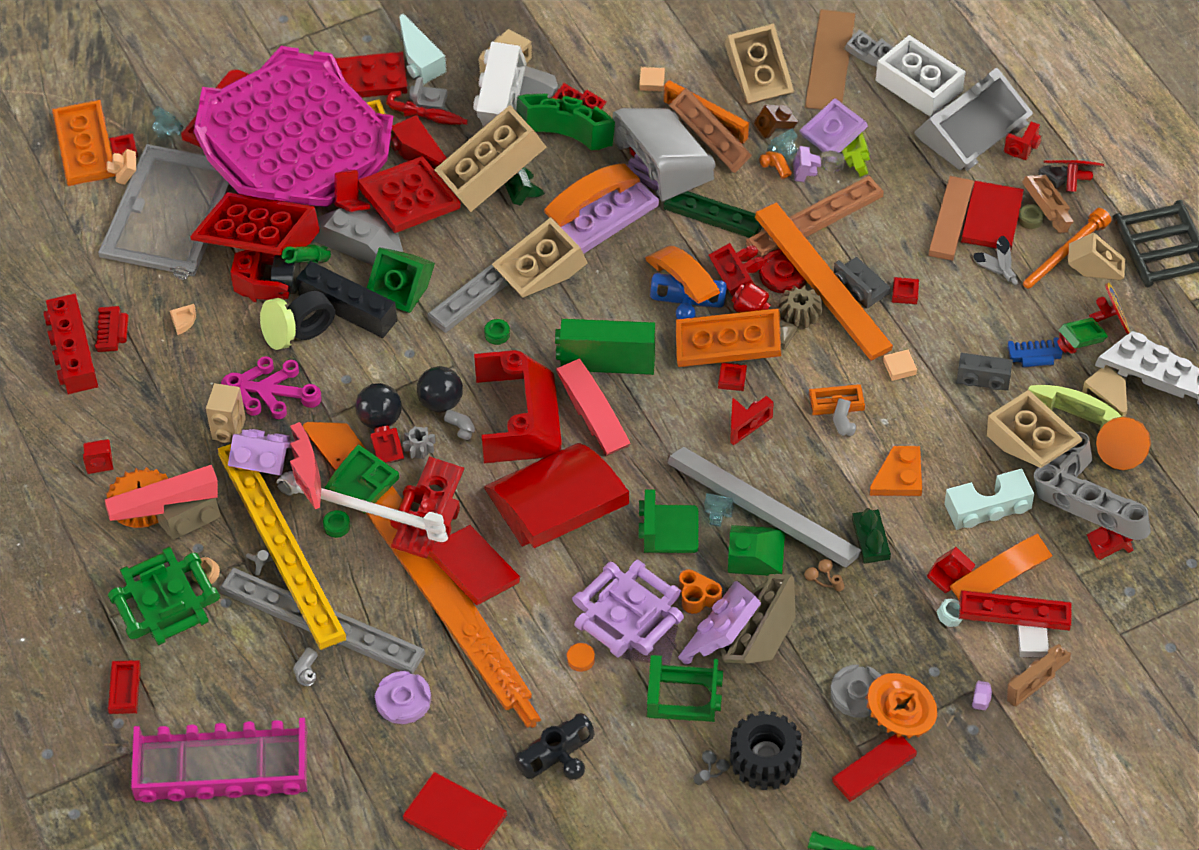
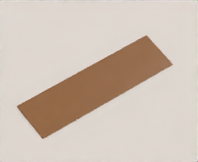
[805,9,856,109]

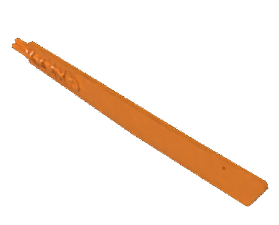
[303,422,541,728]

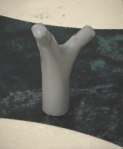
[246,550,273,576]

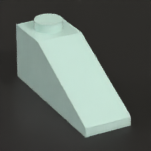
[399,14,446,85]

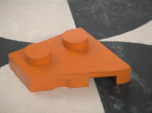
[870,446,922,496]

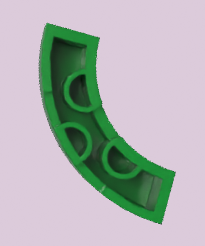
[516,94,615,150]

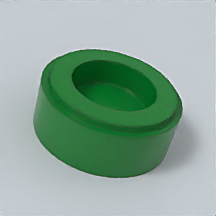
[484,319,510,345]
[323,510,350,538]

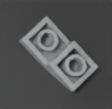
[844,29,894,67]

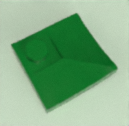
[324,444,400,514]

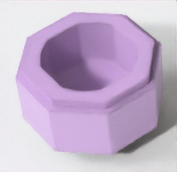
[972,681,992,710]

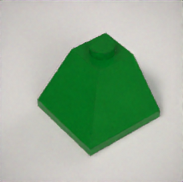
[367,247,435,313]
[728,525,785,576]

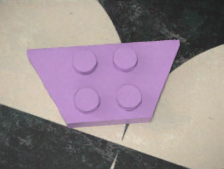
[678,581,761,665]

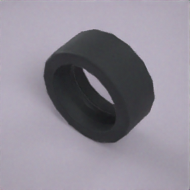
[287,291,335,340]

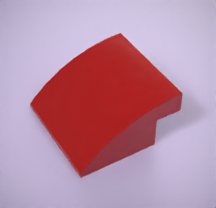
[484,443,629,549]

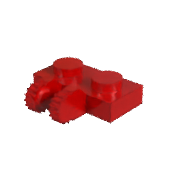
[708,243,765,296]

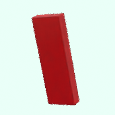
[832,733,917,802]

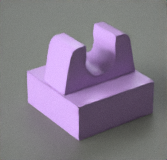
[793,146,821,182]

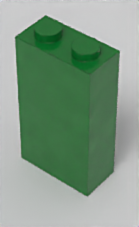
[555,318,655,375]

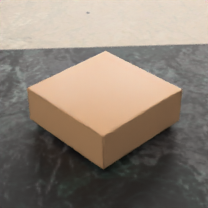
[639,67,665,92]
[883,350,917,381]

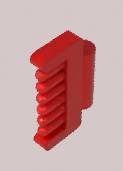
[95,306,129,352]

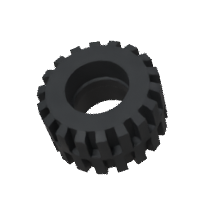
[730,711,802,790]

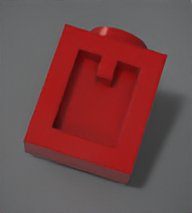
[370,426,404,464]
[927,547,976,593]

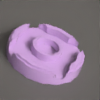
[375,671,431,724]

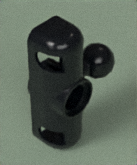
[515,713,595,780]

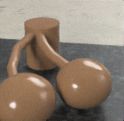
[804,559,845,591]

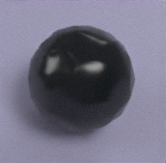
[417,366,463,413]
[355,383,402,429]

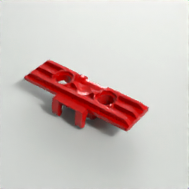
[390,456,465,558]

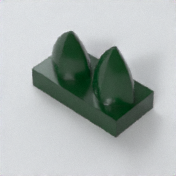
[504,167,545,206]
[852,508,891,564]

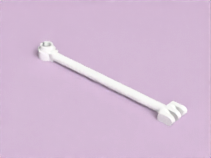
[276,471,448,542]

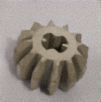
[779,285,822,329]

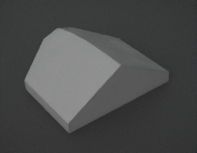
[519,66,558,98]

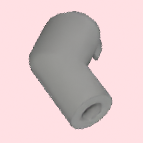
[444,410,475,440]
[293,648,318,686]

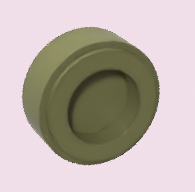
[1018,204,1044,229]

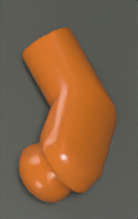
[759,151,792,179]

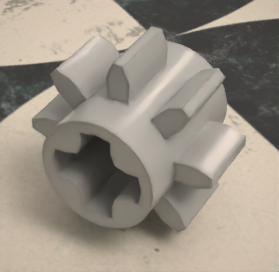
[403,426,436,459]

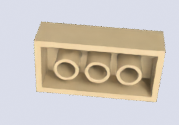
[434,105,547,212]

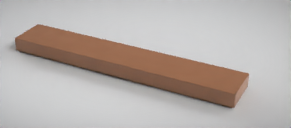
[746,176,884,258]

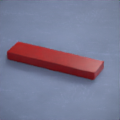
[959,590,1072,631]

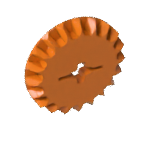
[106,467,169,528]
[866,673,937,739]

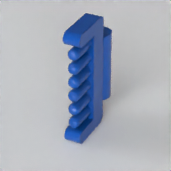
[1007,337,1063,367]

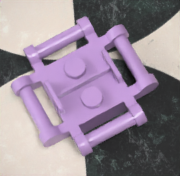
[572,560,684,657]

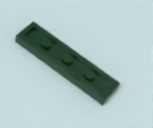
[663,191,762,238]

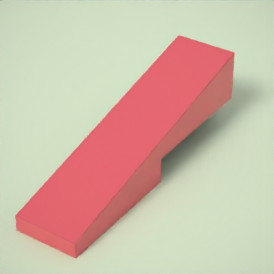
[105,465,218,521]

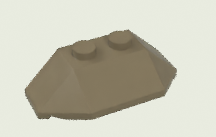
[720,574,796,664]

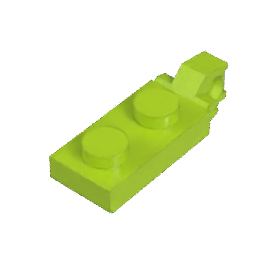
[842,132,870,177]

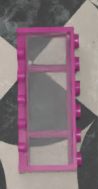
[131,717,308,803]

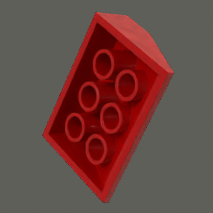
[190,192,320,255]

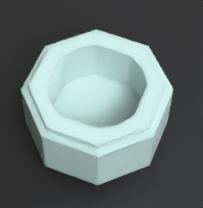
[937,599,963,627]

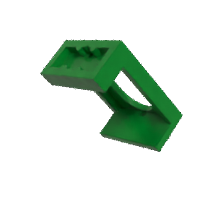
[647,655,723,722]

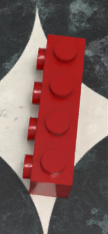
[43,293,98,394]

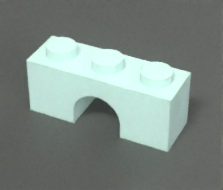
[944,469,1034,530]

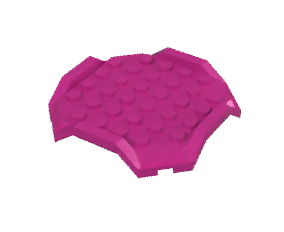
[194,46,393,207]

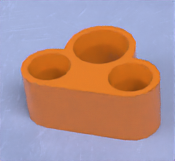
[679,570,722,614]

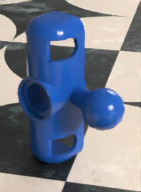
[650,273,727,319]

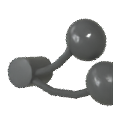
[693,750,730,785]

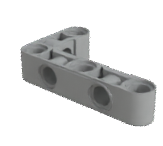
[1034,432,1151,540]

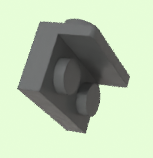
[834,257,891,308]
[956,353,1013,391]

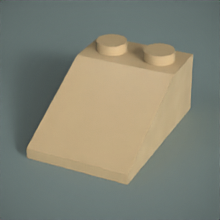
[725,24,794,105]
[492,217,588,298]
[987,390,1082,468]

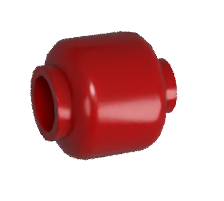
[731,282,771,313]

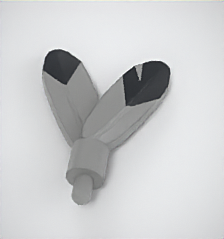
[973,236,1018,285]

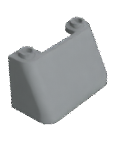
[914,68,1034,171]
[612,108,715,201]

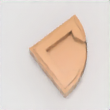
[170,304,196,335]

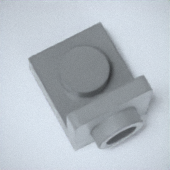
[409,77,447,110]

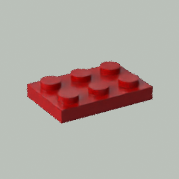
[335,51,408,98]

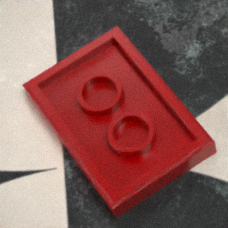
[961,181,1024,250]
[429,525,520,606]
[403,772,507,850]

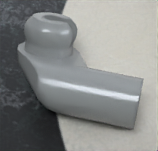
[833,398,856,437]

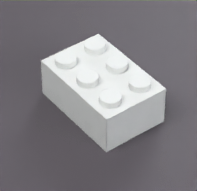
[876,35,965,117]
[474,42,526,127]

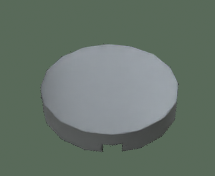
[830,665,882,717]

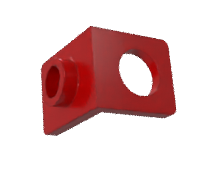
[335,170,370,212]
[82,439,114,474]

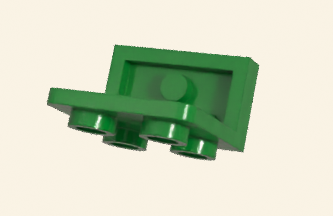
[639,489,699,553]

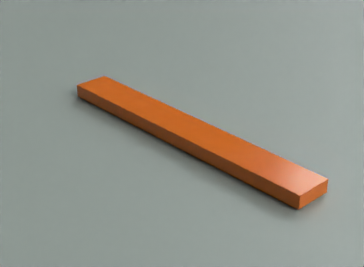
[755,202,893,361]

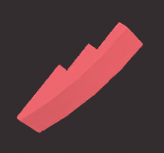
[556,359,630,456]
[290,422,321,509]

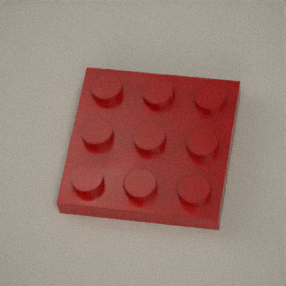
[358,156,461,233]

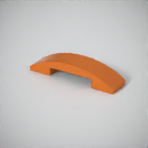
[544,163,640,227]
[645,246,720,304]
[950,533,1052,602]

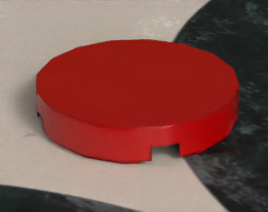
[759,249,807,293]

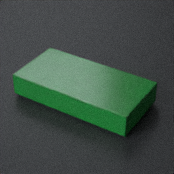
[1059,317,1108,349]

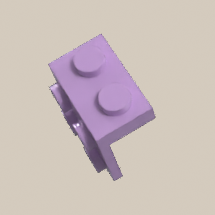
[228,429,294,475]

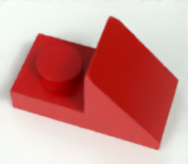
[730,396,774,445]

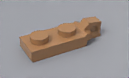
[1022,175,1074,233]
[1007,644,1071,706]

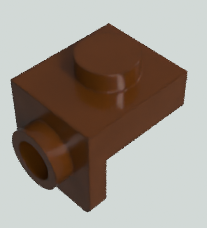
[754,105,798,138]

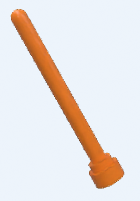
[1023,208,1111,289]

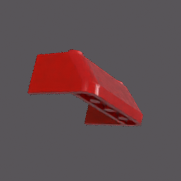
[474,350,562,463]

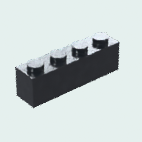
[296,261,397,338]

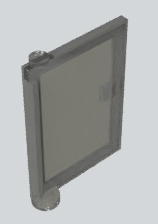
[98,144,232,280]

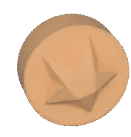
[191,557,220,584]

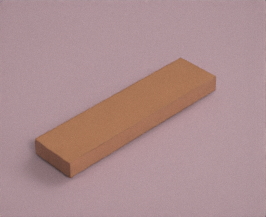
[669,88,752,173]
[929,176,974,261]

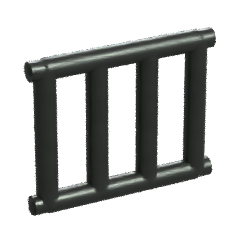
[1113,200,1199,287]

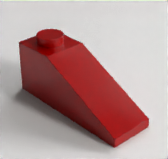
[390,115,447,174]

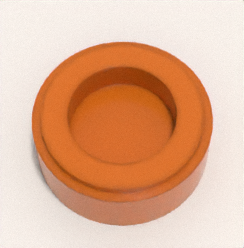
[567,643,595,672]

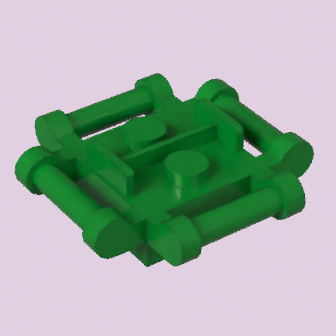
[108,547,220,646]

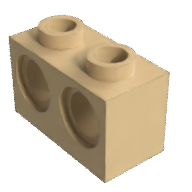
[206,383,246,443]

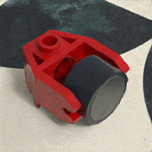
[230,250,300,303]

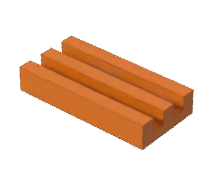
[809,384,865,416]

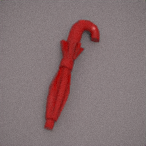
[386,91,468,125]

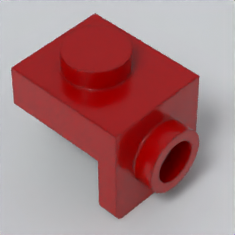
[1004,121,1042,161]
[1086,526,1134,560]

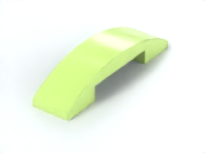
[1028,385,1122,430]

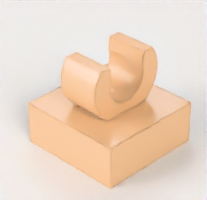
[107,149,136,185]

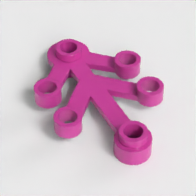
[221,356,322,419]

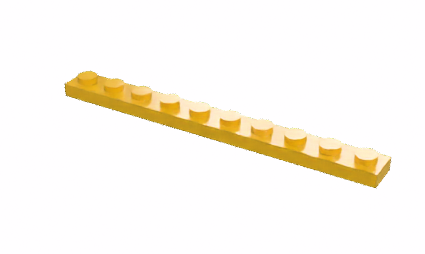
[218,444,346,650]

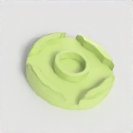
[260,298,295,350]

